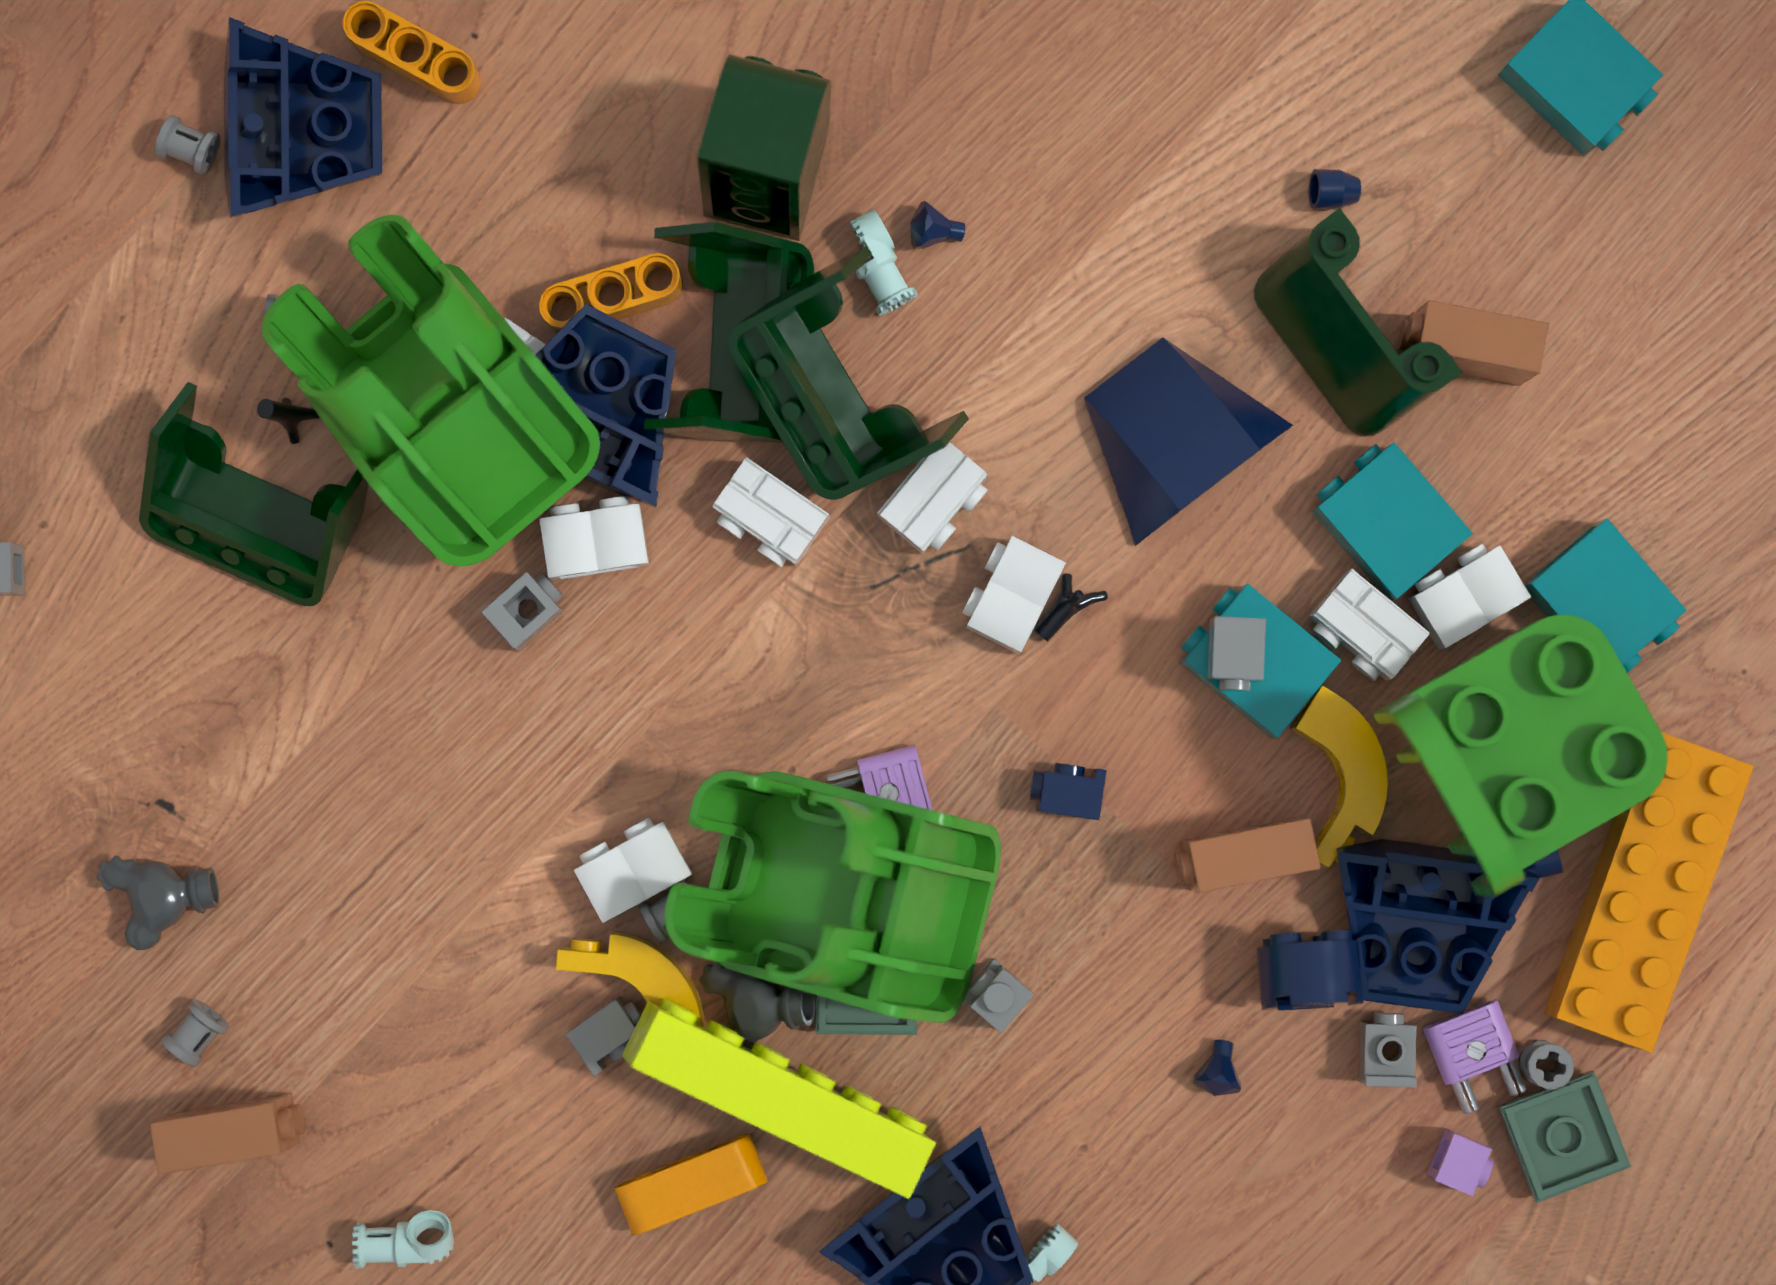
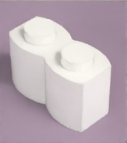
[539,496,650,581]
[962,536,1066,655]
[1408,543,1531,650]
[574,818,692,924]

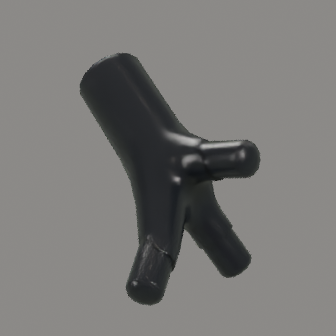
[257,398,320,444]
[1033,573,1108,642]

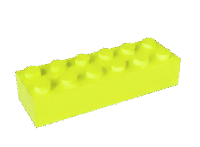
[621,998,936,1199]

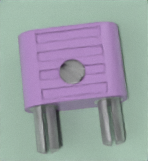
[826,745,933,811]
[1423,999,1526,1114]

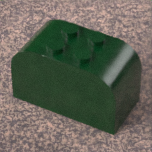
[697,54,831,241]

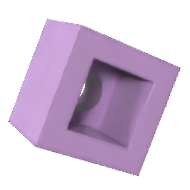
[1426,1128,1494,1196]

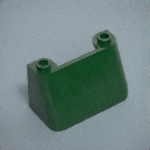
[1254,208,1463,437]

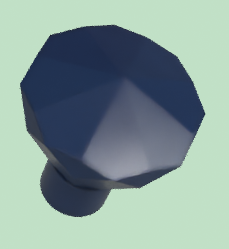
[910,201,965,249]
[1193,1040,1241,1096]

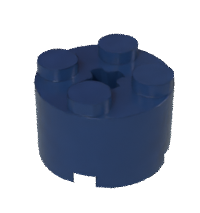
[1257,930,1364,1011]

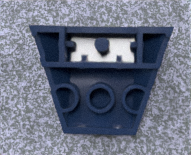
[224,17,382,218]
[535,304,676,508]
[1084,338,1293,546]
[1336,839,1540,1014]
[819,1126,1034,1285]

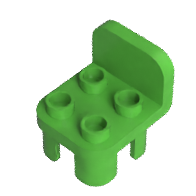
[262,215,600,566]
[1373,615,1668,897]
[665,771,1001,1023]

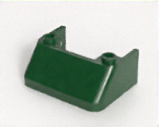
[644,222,814,442]
[728,246,969,500]
[139,382,369,606]

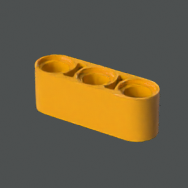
[343,1,481,104]
[539,253,683,333]
[614,1133,768,1235]

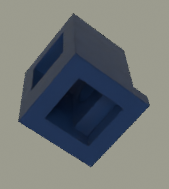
[1030,763,1107,820]

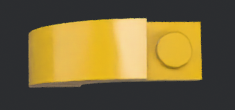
[1290,685,1388,868]
[556,931,705,1027]

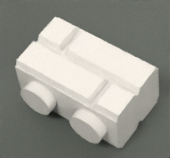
[877,442,988,554]
[712,457,830,568]
[1309,569,1430,681]

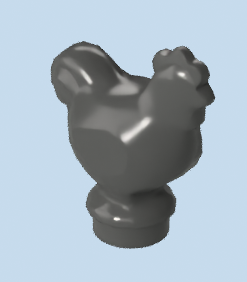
[97,855,219,950]
[699,961,815,1050]

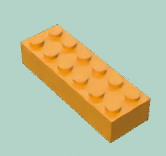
[1544,732,1754,1053]

